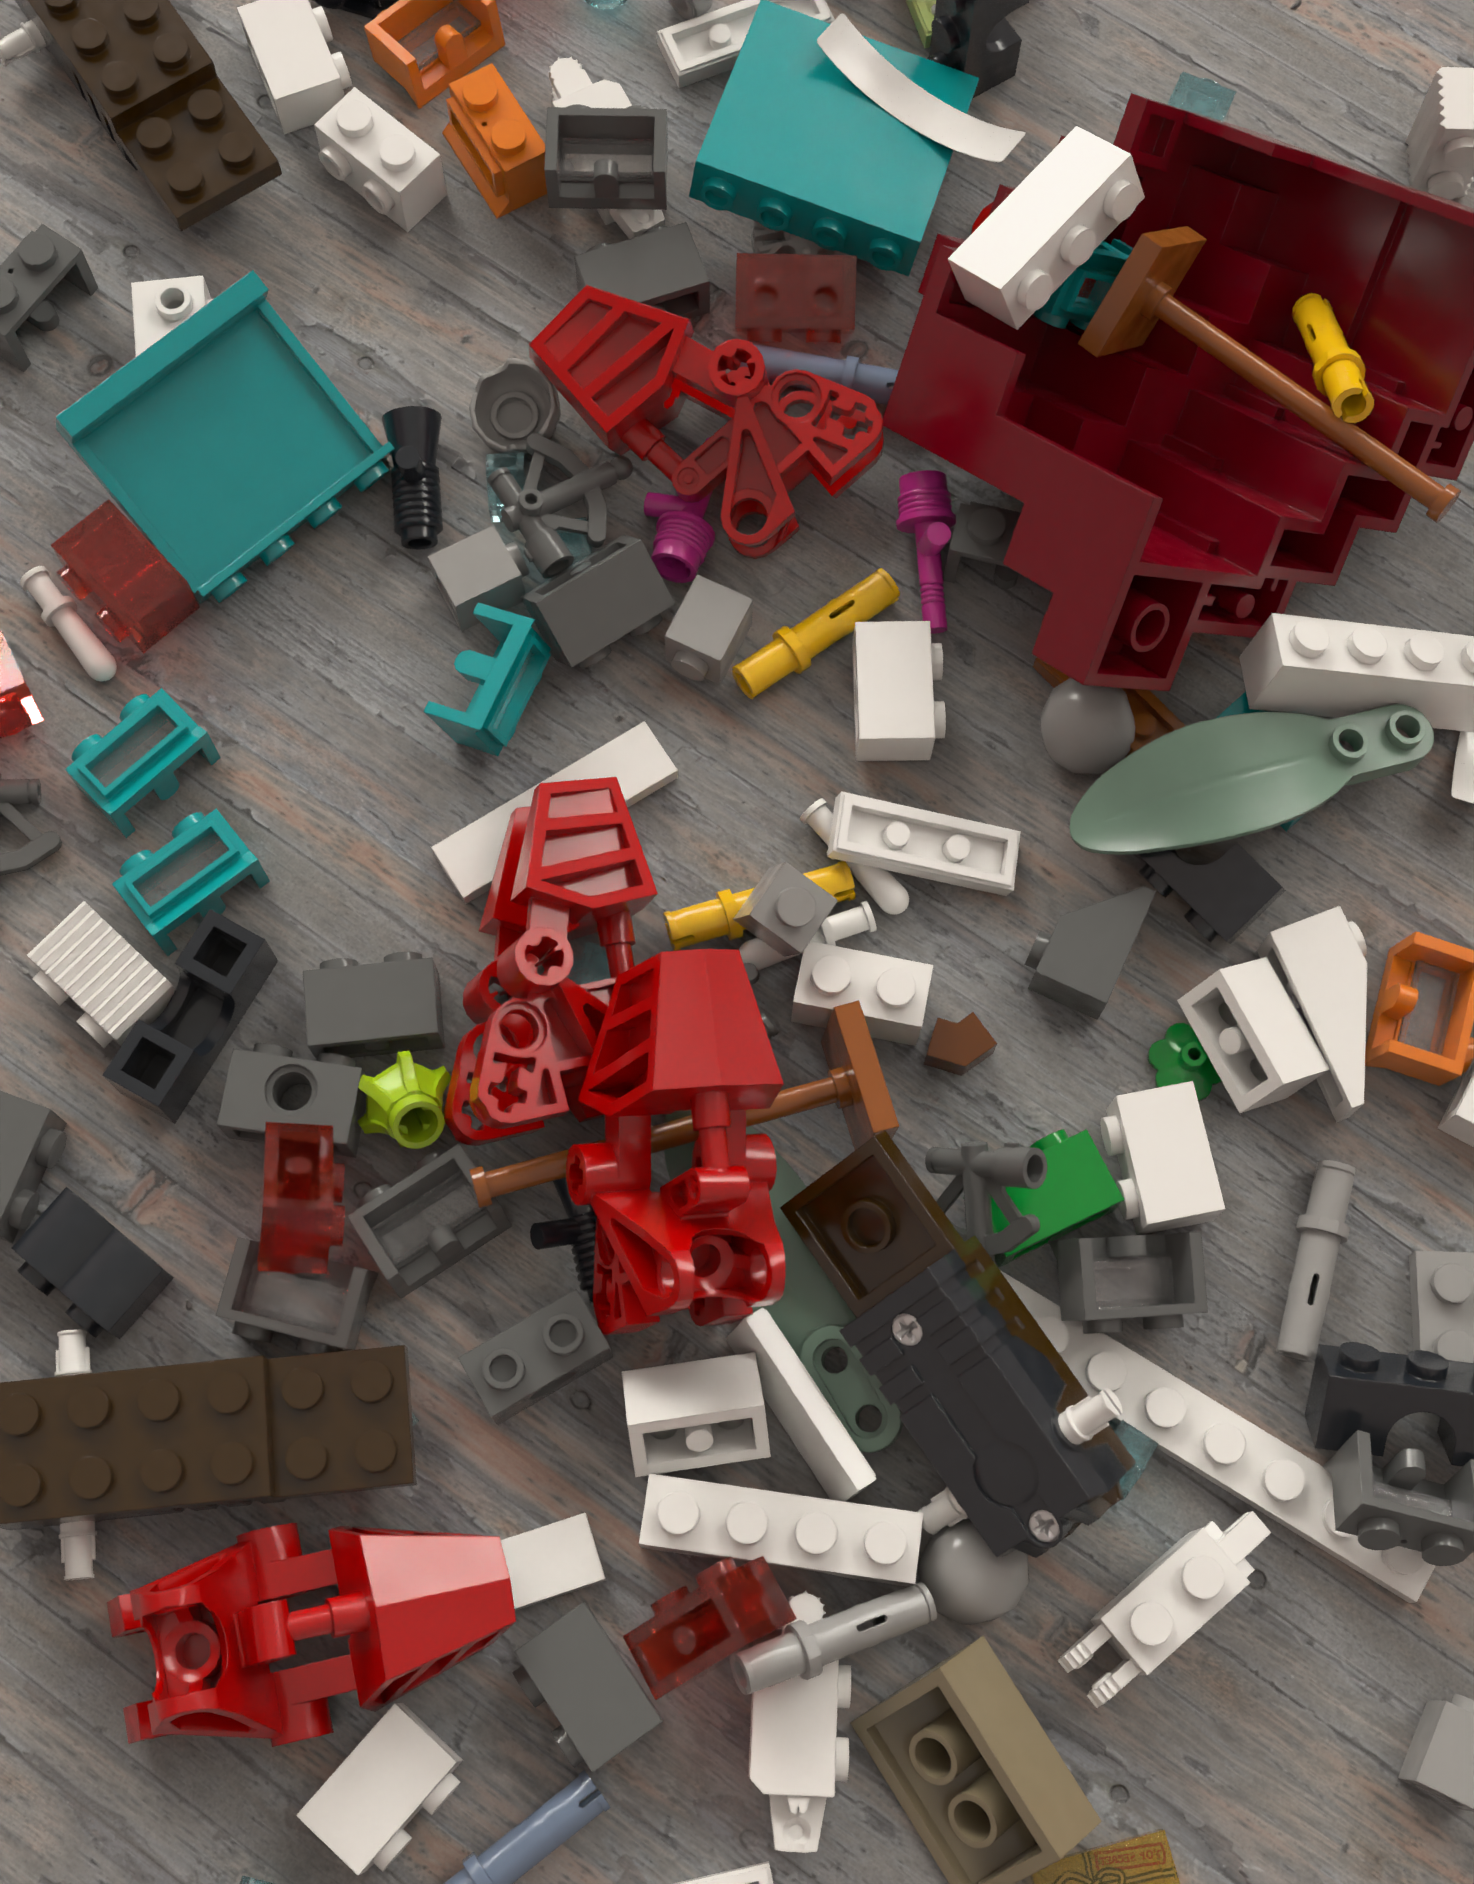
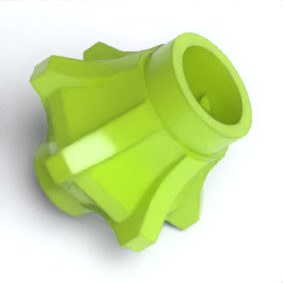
[358,1051,451,1149]

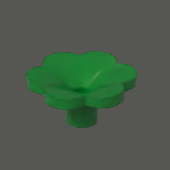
[1148,1023,1222,1102]

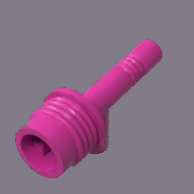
[644,437,715,583]
[896,470,956,634]

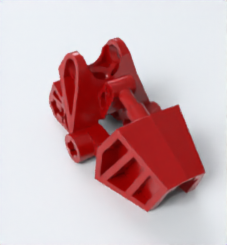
[529,285,884,559]
[444,777,658,1146]
[566,949,786,1335]
[107,1523,516,1747]

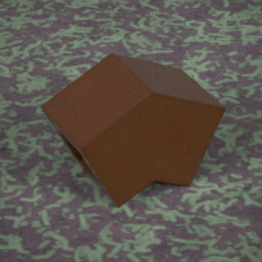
[924,1012,998,1076]

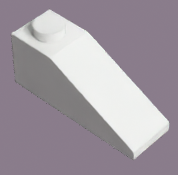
[1257,906,1367,1122]

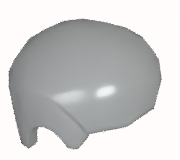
[469,358,561,456]
[1040,678,1135,775]
[918,1518,1029,1625]

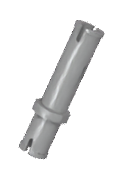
[1275,1160,1356,1362]
[730,1582,937,1695]

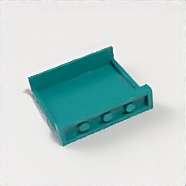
[689,0,979,277]
[56,270,395,604]

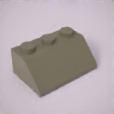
[850,1636,1102,1884]

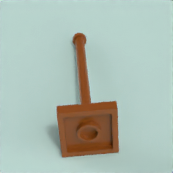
[1077,226,1461,523]
[469,1000,899,1208]

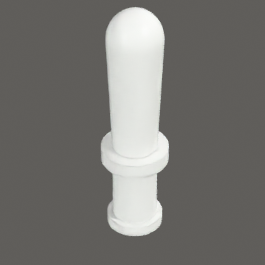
[20,566,117,681]
[800,798,909,915]
[739,901,877,970]

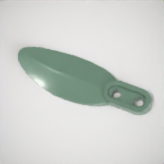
[1069,704,1434,855]
[664,1110,903,1453]

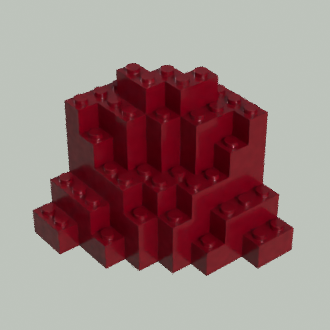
[882,93,1474,691]

